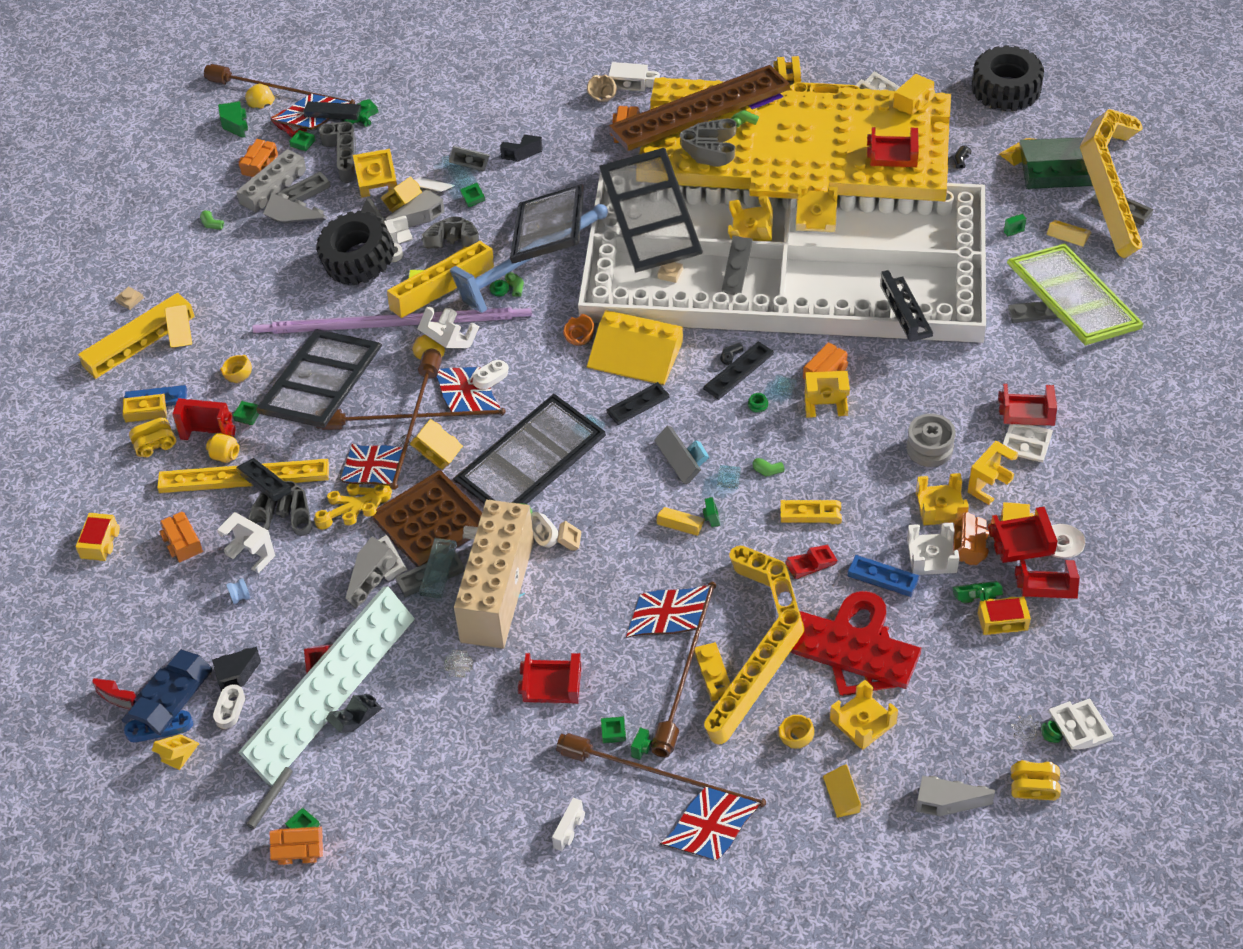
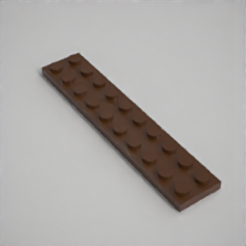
[609,65,790,151]

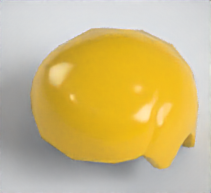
[245,84,275,109]
[412,334,446,360]
[220,354,252,383]
[778,715,814,749]

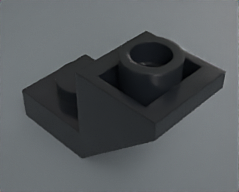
[500,134,543,161]
[326,694,382,733]

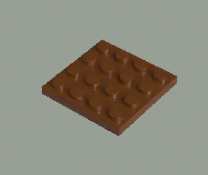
[371,470,482,567]

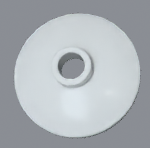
[1051,524,1085,559]

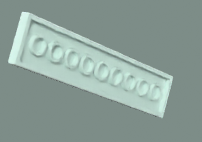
[238,586,415,785]

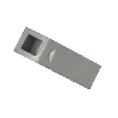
[385,189,445,227]
[263,192,327,223]
[346,537,398,609]
[916,776,995,816]

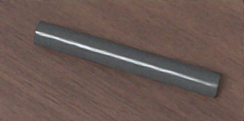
[246,767,293,829]

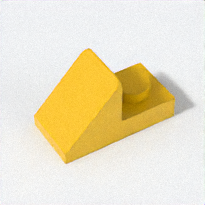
[151,734,199,770]

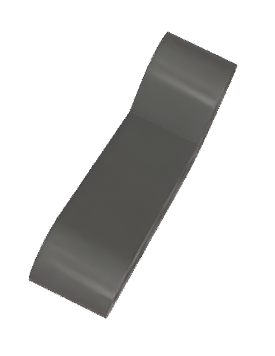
[319,122,356,183]

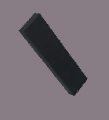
[703,341,774,400]

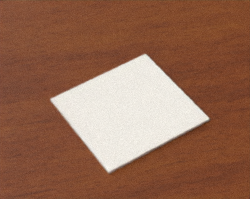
[415,177,455,192]

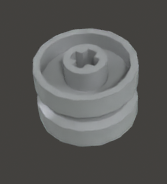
[906,414,956,467]

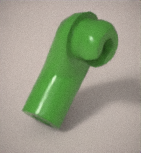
[731,110,759,128]
[200,210,224,230]
[505,272,524,297]
[752,458,785,477]

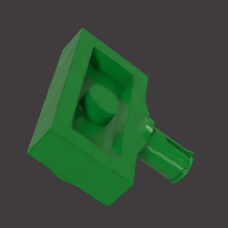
[341,99,379,127]
[952,581,1003,603]

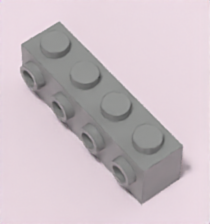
[236,149,306,212]

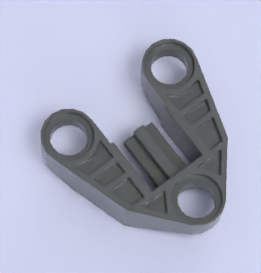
[680,118,736,167]
[422,216,479,249]
[248,481,312,536]

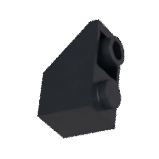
[212,646,261,692]

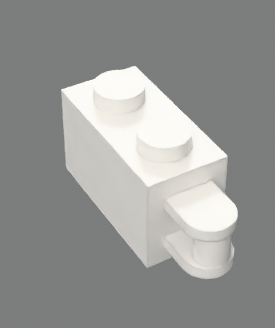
[609,62,660,92]

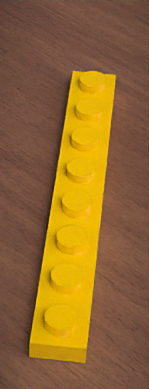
[157,459,329,493]

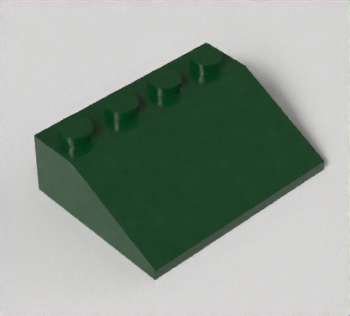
[1019,137,1093,189]

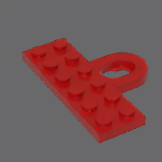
[790,591,922,689]

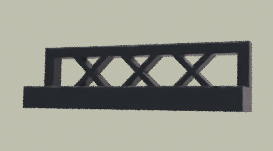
[880,270,933,342]

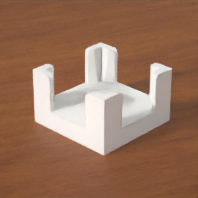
[417,307,479,348]
[217,512,275,574]
[907,523,959,575]

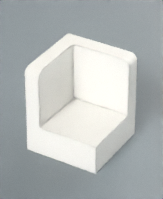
[384,216,413,244]

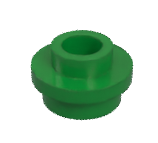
[489,280,509,297]
[748,393,768,412]
[1041,720,1063,743]

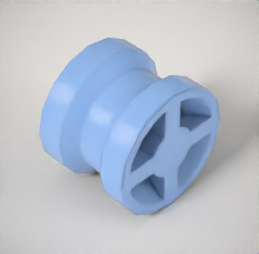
[226,578,251,605]

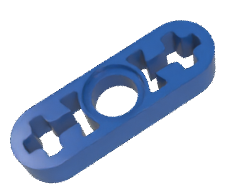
[124,710,193,743]

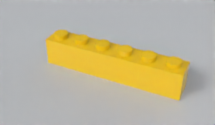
[387,241,494,318]
[78,292,195,379]

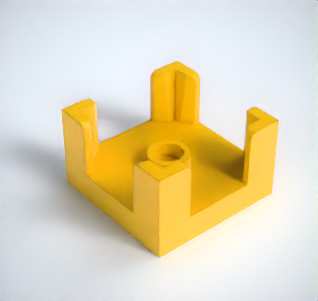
[353,149,397,198]
[796,185,838,232]
[728,196,773,242]
[804,371,850,418]
[967,441,1018,505]
[916,473,969,526]
[830,680,898,750]

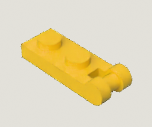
[780,500,842,524]
[694,642,731,702]

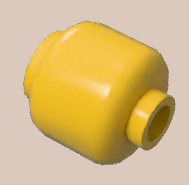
[206,433,239,463]

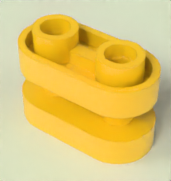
[773,56,801,84]
[129,418,176,457]
[1011,760,1061,801]

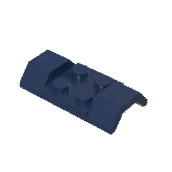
[121,649,213,735]

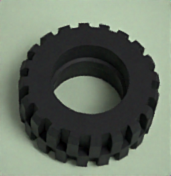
[971,45,1044,111]
[316,211,395,285]

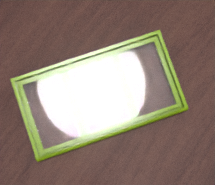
[1007,243,1144,346]

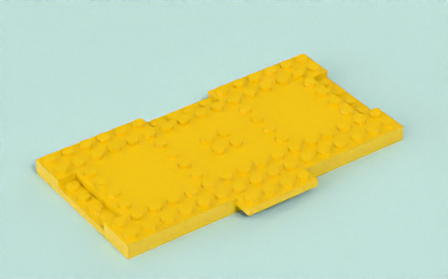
[636,77,951,202]

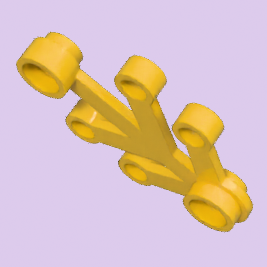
[314,484,392,529]

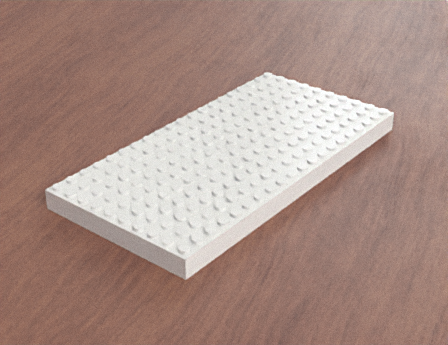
[578,169,986,343]

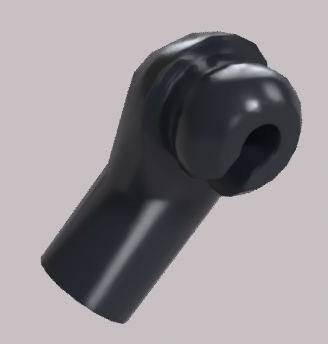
[953,145,972,169]
[720,342,744,365]

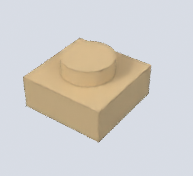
[657,262,683,283]
[115,286,144,310]
[557,521,581,551]

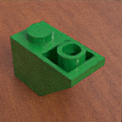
[218,101,248,138]

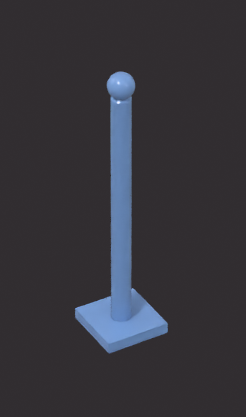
[450,204,608,313]

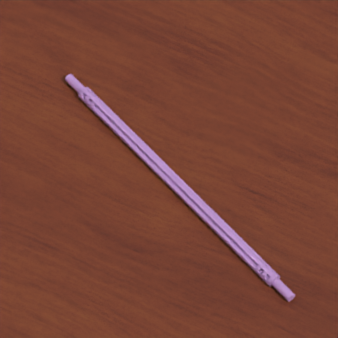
[253,307,532,334]

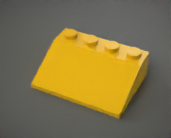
[587,310,683,385]

